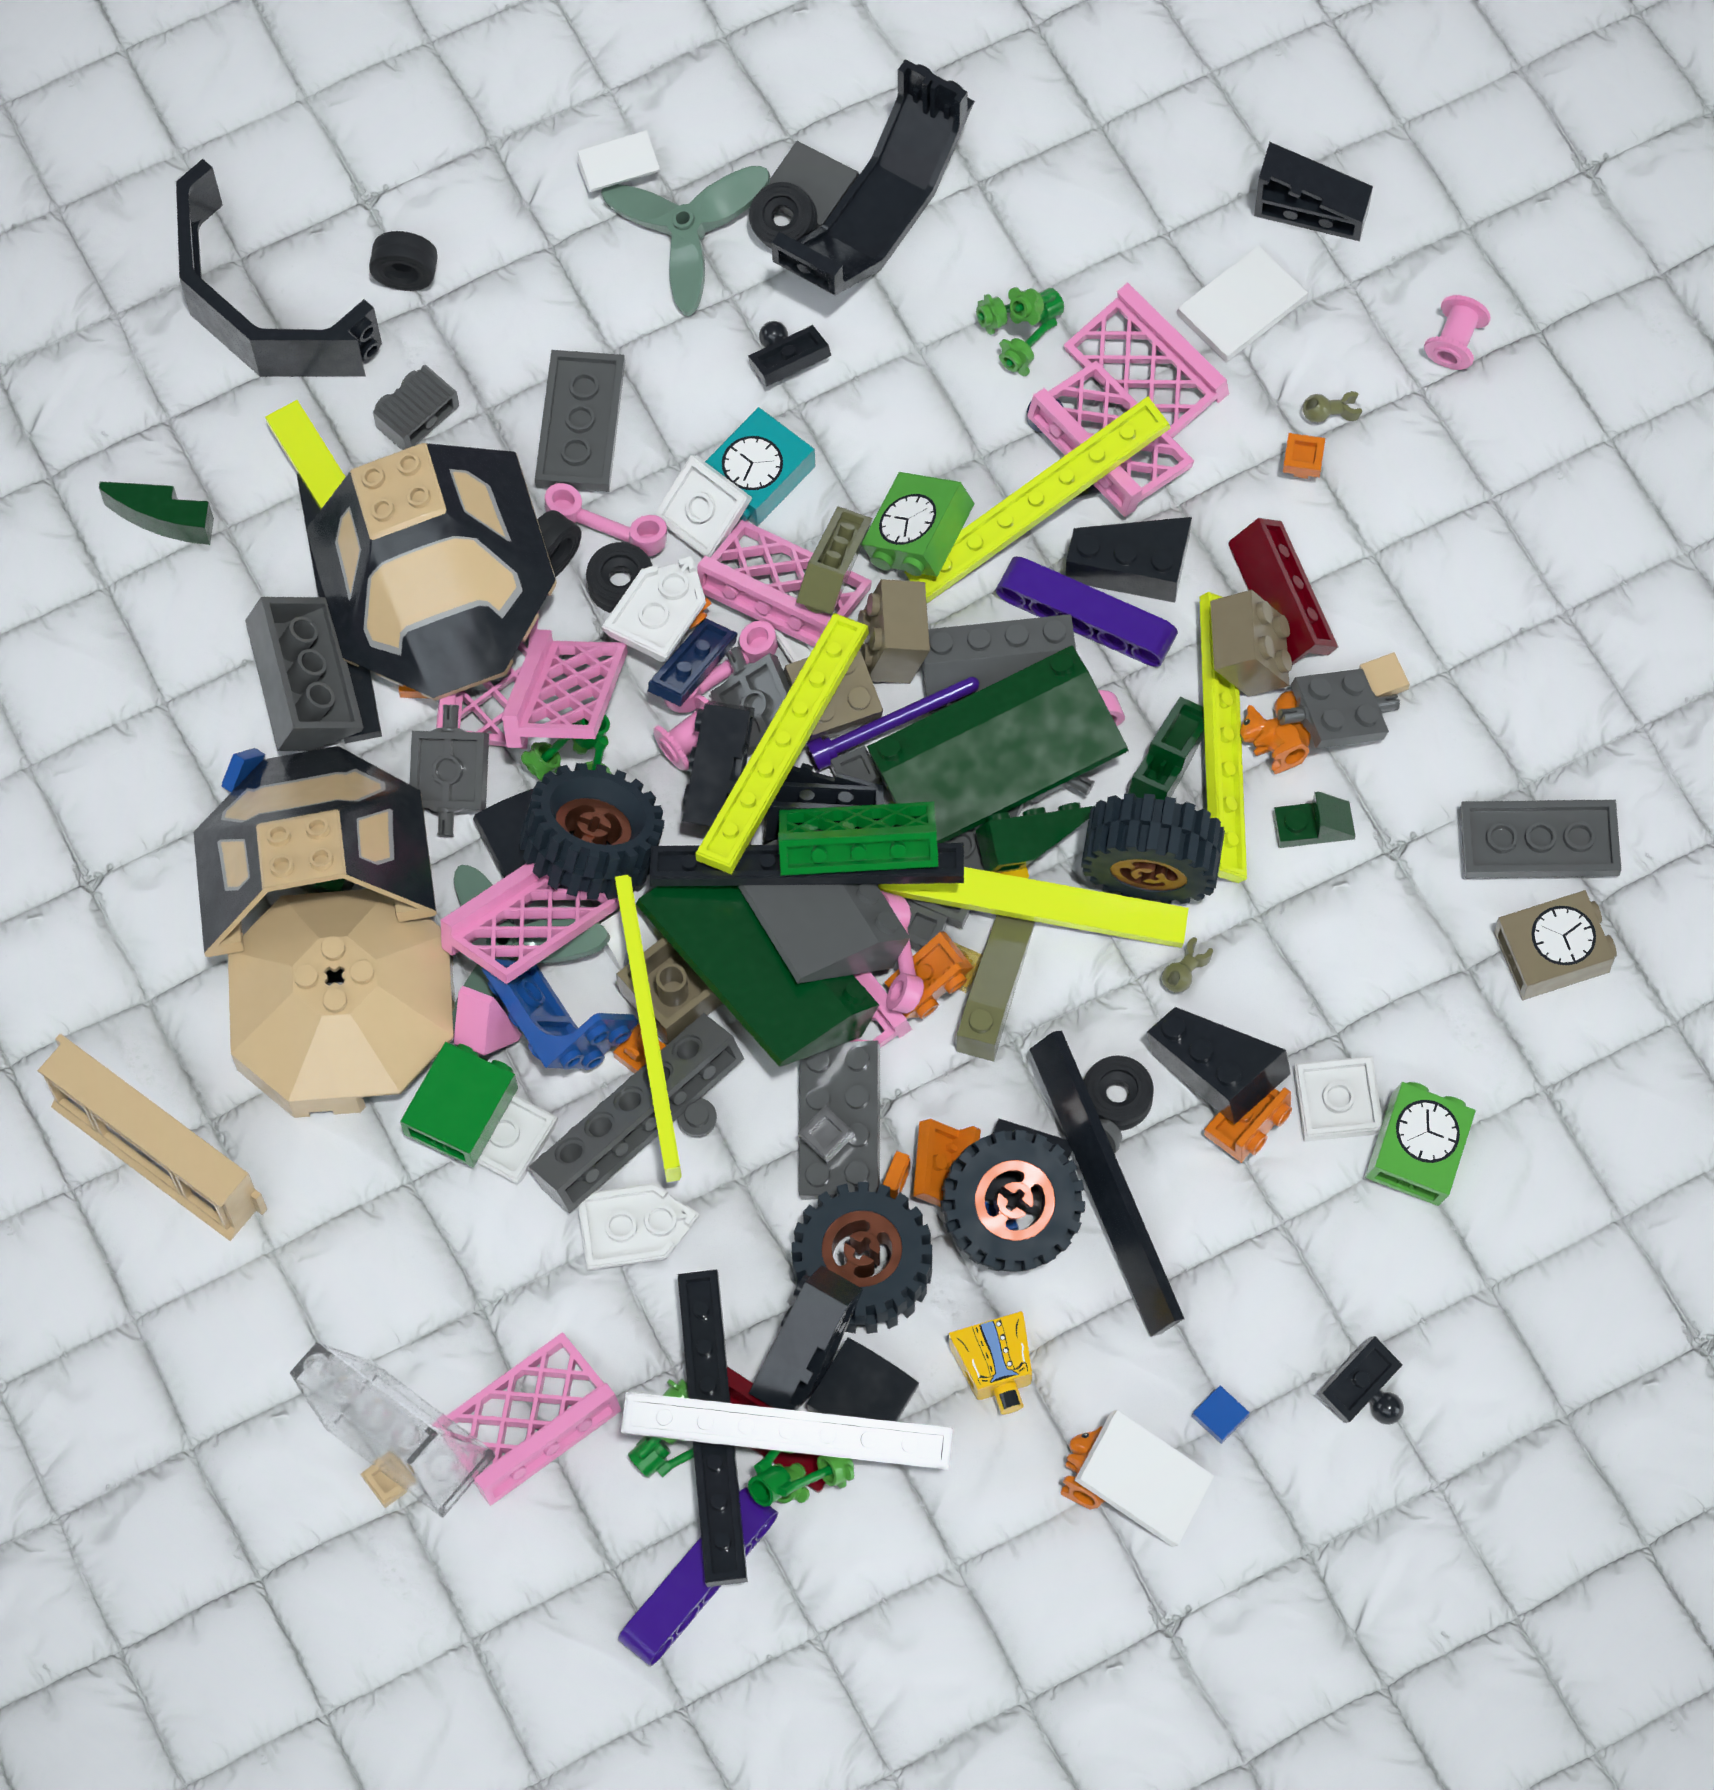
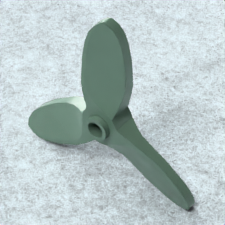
[601,166,770,316]
[453,865,610,1033]

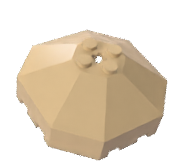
[228,889,455,1118]

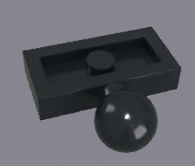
[748,321,831,387]
[1317,1336,1404,1425]

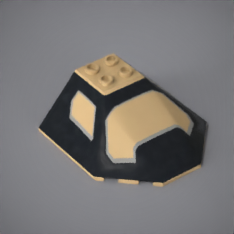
[306,443,557,701]
[193,746,437,957]

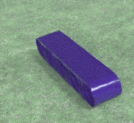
[995,556,1178,667]
[618,1487,779,1667]

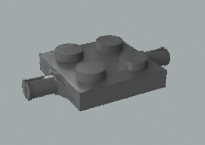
[710,647,791,756]
[1277,669,1400,749]
[409,705,489,836]

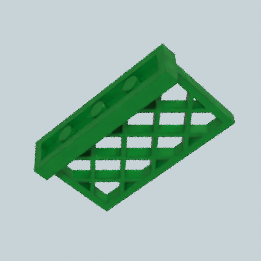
[778,801,938,876]

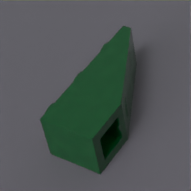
[976,802,1095,873]

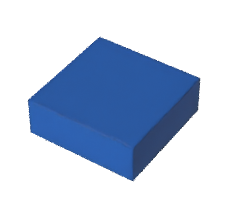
[1192,1385,1250,1444]

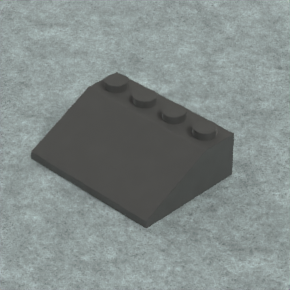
[738,822,910,983]

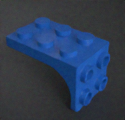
[482,959,638,1070]

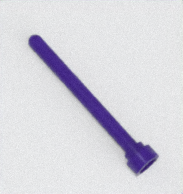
[806,677,979,771]

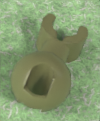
[1303,391,1362,423]
[1162,937,1213,993]

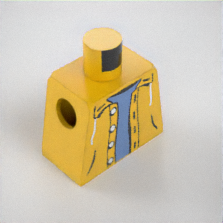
[949,1311,1032,1414]

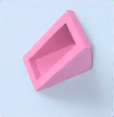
[454,986,522,1055]

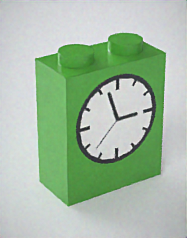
[861,472,975,577]
[1365,1082,1476,1206]

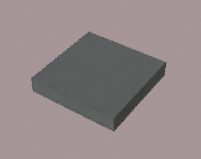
[769,141,859,229]

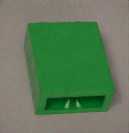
[400,1042,518,1168]

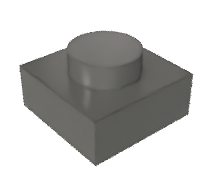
[830,745,881,784]
[908,903,948,950]

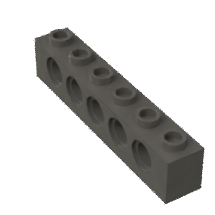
[529,1013,744,1213]

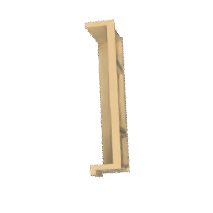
[37,1033,267,1241]

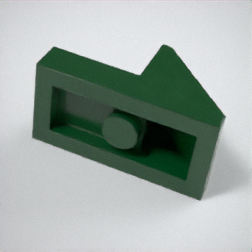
[1273,791,1356,848]

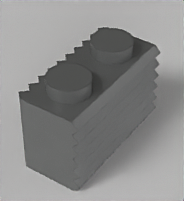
[373,365,459,450]

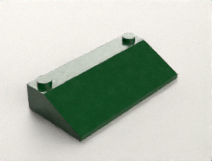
[867,645,1129,843]
[636,886,879,1067]

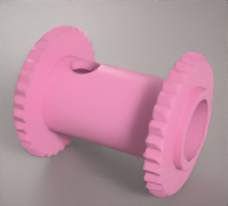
[1424,295,1491,370]
[653,695,709,771]

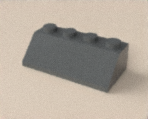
[245,597,364,751]
[922,614,1076,715]

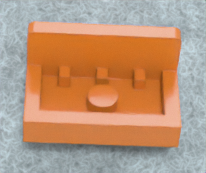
[884,932,974,1019]
[1204,1087,1292,1163]
[913,1119,981,1207]

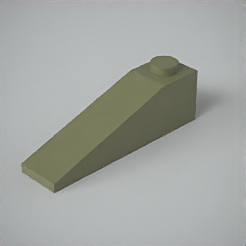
[796,506,873,615]
[956,915,1035,1062]

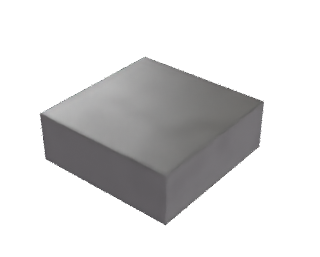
[798,1105,855,1163]

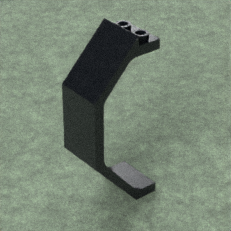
[771,59,975,295]
[176,159,382,377]

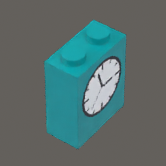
[705,407,816,527]

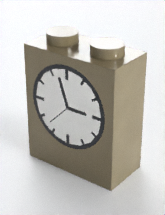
[1494,890,1617,1001]

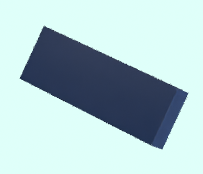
[648,618,737,707]

